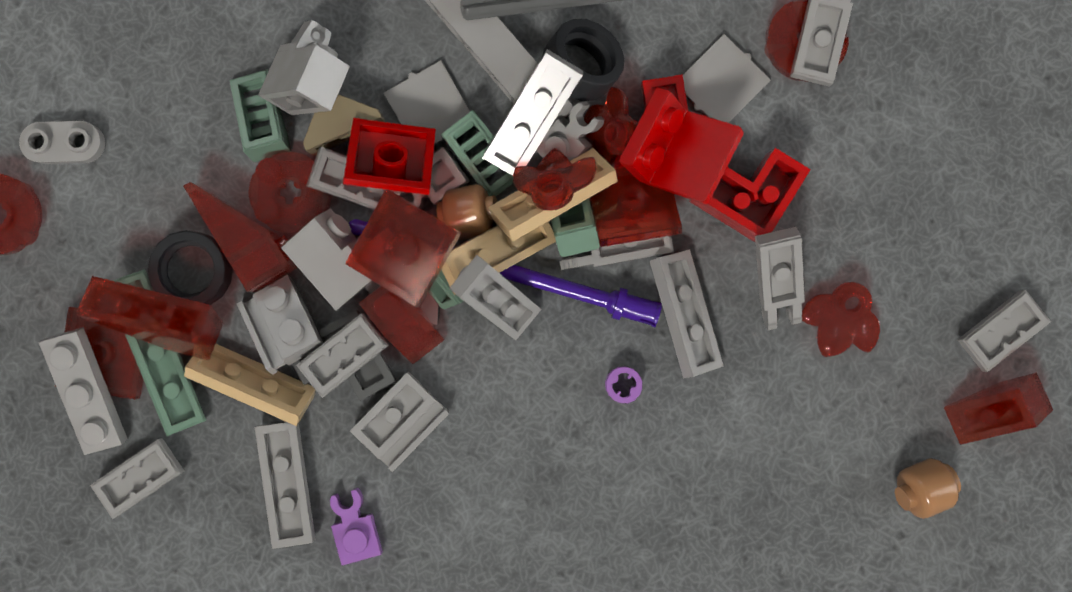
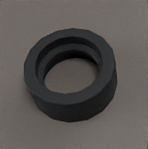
[543,19,625,101]
[148,230,233,309]

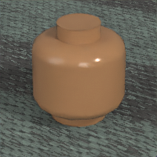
[437,184,498,241]
[895,458,961,519]

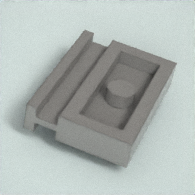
[237,275,323,375]
[350,371,450,472]

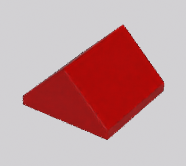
[343,118,436,195]

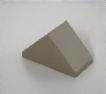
[303,94,386,156]

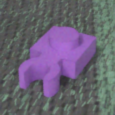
[330,488,383,565]

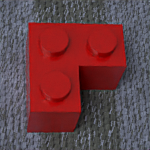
[689,148,811,242]

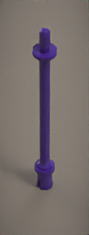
[348,219,662,328]

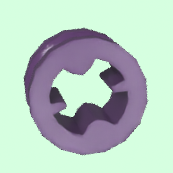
[605,366,642,403]

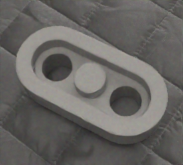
[19,121,105,164]

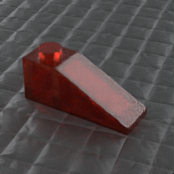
[183,182,298,293]
[76,276,223,360]

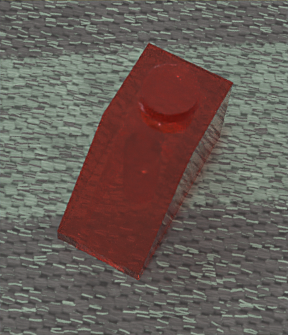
[358,276,445,364]
[944,372,1053,445]

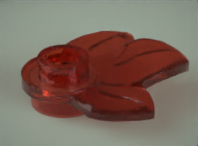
[584,87,638,165]
[513,148,597,211]
[802,282,880,357]

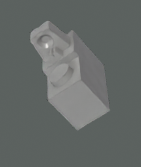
[258,20,350,115]
[281,208,400,311]

